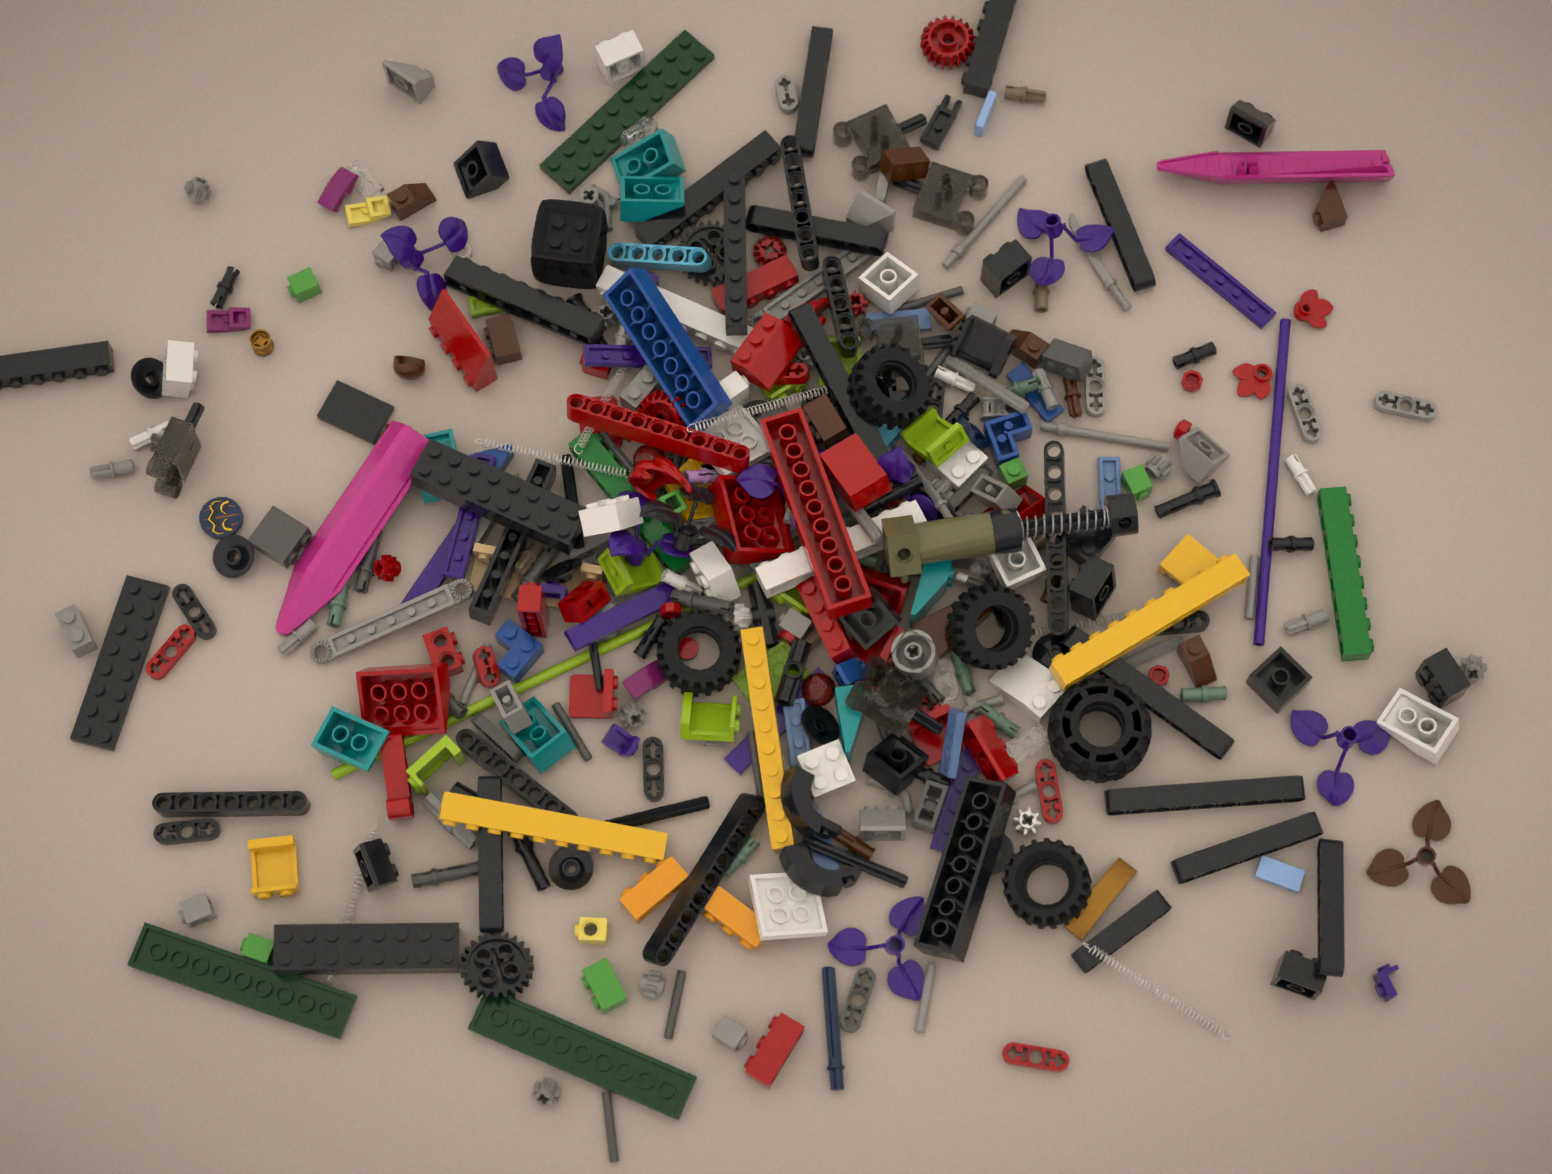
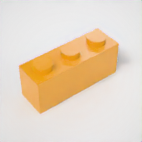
[619,856,689,924]
[703,885,765,951]

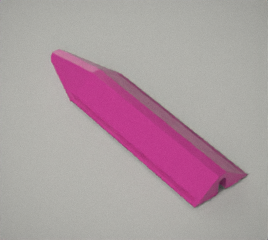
[1156,150,1395,184]
[276,420,429,635]

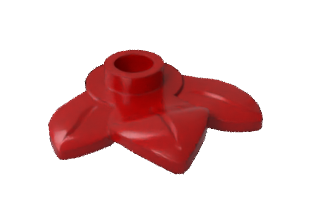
[1293,289,1333,328]
[1232,363,1273,400]

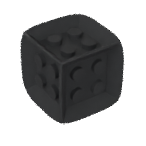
[531,199,608,289]

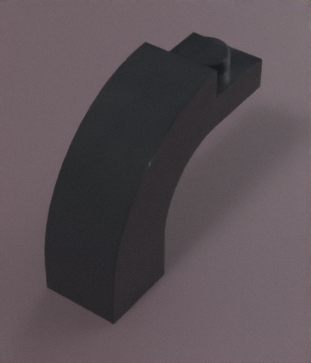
[780,766,842,839]
[779,842,861,897]

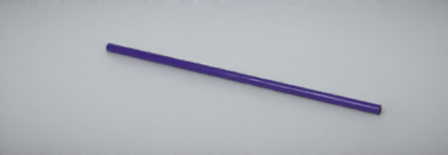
[1253,318,1291,646]

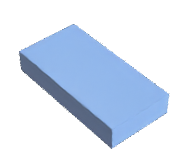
[974,90,997,137]
[1254,855,1305,893]

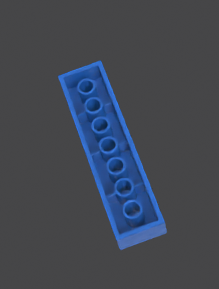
[603,267,733,431]

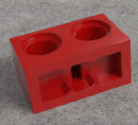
[557,580,611,623]
[422,626,466,677]

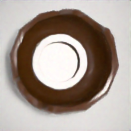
[393,355,425,380]

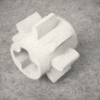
[725,604,753,631]
[1013,807,1041,837]

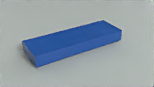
[1006,362,1064,422]

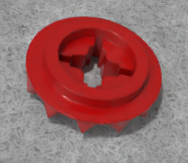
[753,235,787,266]

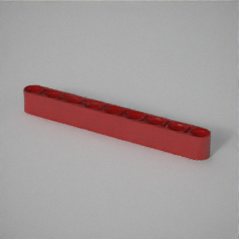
[566,393,750,473]

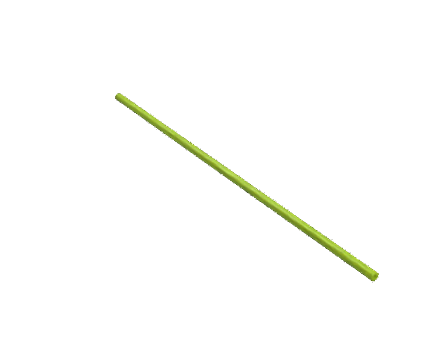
[330,574,758,780]

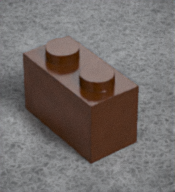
[878,146,930,182]
[483,313,522,366]
[803,393,850,448]

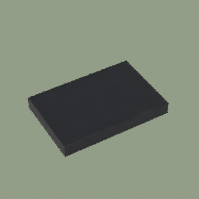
[317,380,394,445]

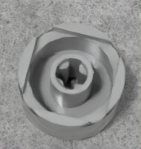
[891,630,938,680]

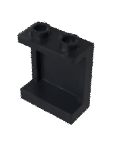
[950,314,1018,379]

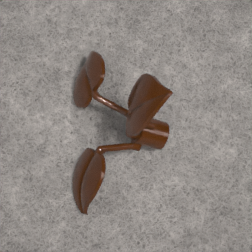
[1367,800,1471,904]

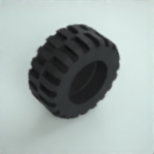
[946,584,1035,670]

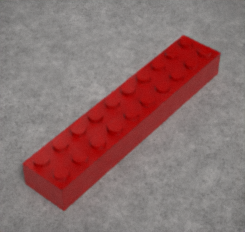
[760,407,872,621]

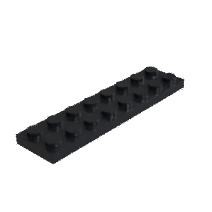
[70,575,170,752]

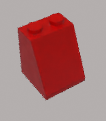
[819,433,892,512]

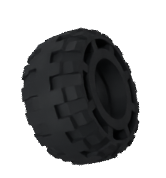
[1048,678,1152,783]

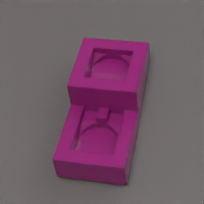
[317,167,359,212]
[206,307,251,333]
[622,660,667,701]

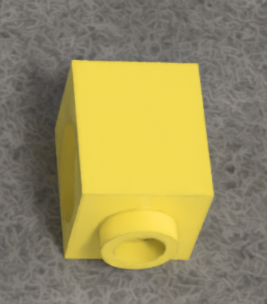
[575,917,609,945]

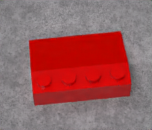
[428,289,498,392]
[708,475,795,565]
[355,663,450,736]

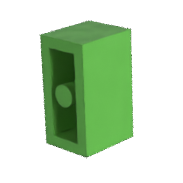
[581,957,628,1014]

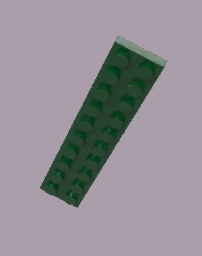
[539,30,715,194]
[127,922,357,1040]
[468,994,697,1121]

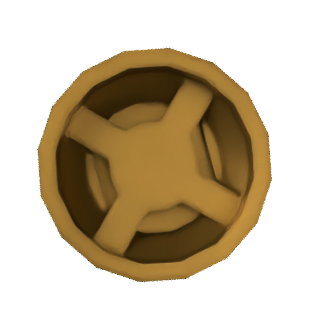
[249,329,274,357]

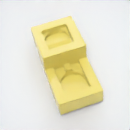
[344,195,392,228]

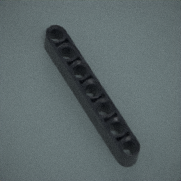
[794,26,833,158]
[780,135,820,271]
[1085,159,1156,292]
[746,205,889,256]
[456,729,578,816]
[477,776,504,933]
[152,791,311,818]
[1170,812,1324,884]
[1317,838,1345,977]

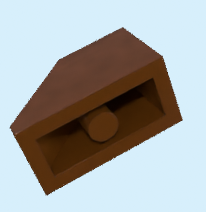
[1312,180,1348,232]
[387,183,437,221]
[925,292,966,332]
[1009,329,1049,369]
[1177,635,1217,688]

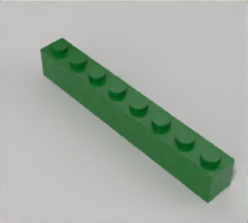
[568,429,692,575]
[1316,486,1374,662]

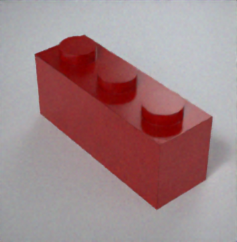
[744,1012,805,1089]

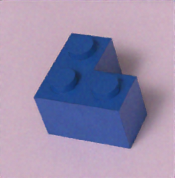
[983,411,1033,470]
[494,618,545,684]

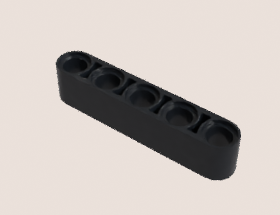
[822,256,859,358]
[1071,890,1172,974]

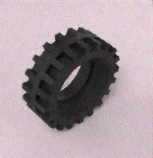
[847,343,934,430]
[656,608,742,697]
[1002,838,1092,929]

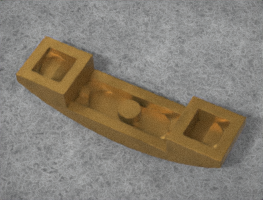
[1064,857,1137,941]

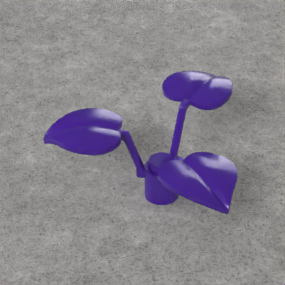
[497,34,566,131]
[1017,208,1114,286]
[380,217,468,312]
[877,446,940,521]
[737,450,825,531]
[609,491,694,566]
[1290,710,1391,807]
[827,896,925,1001]

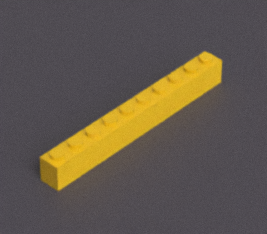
[1049,553,1250,691]
[740,627,796,853]
[438,791,668,864]

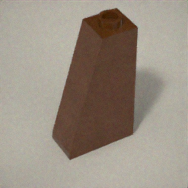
[911,600,993,663]

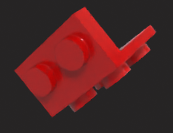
[851,625,904,673]
[569,669,618,719]
[907,703,965,767]

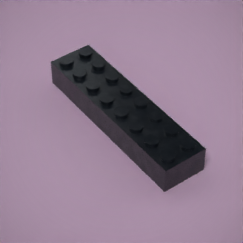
[410,439,586,555]
[913,776,1016,963]
[273,923,460,975]

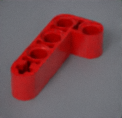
[381,732,414,822]

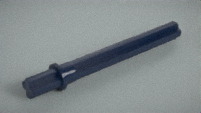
[821,966,845,1091]

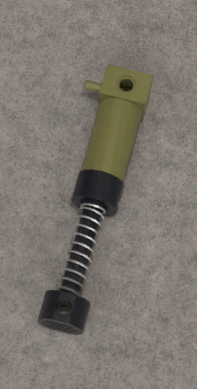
[881,492,1139,583]

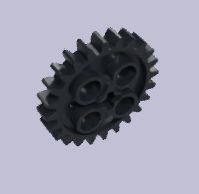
[678,220,725,287]
[460,932,534,1003]

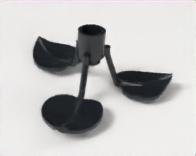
[639,484,736,553]

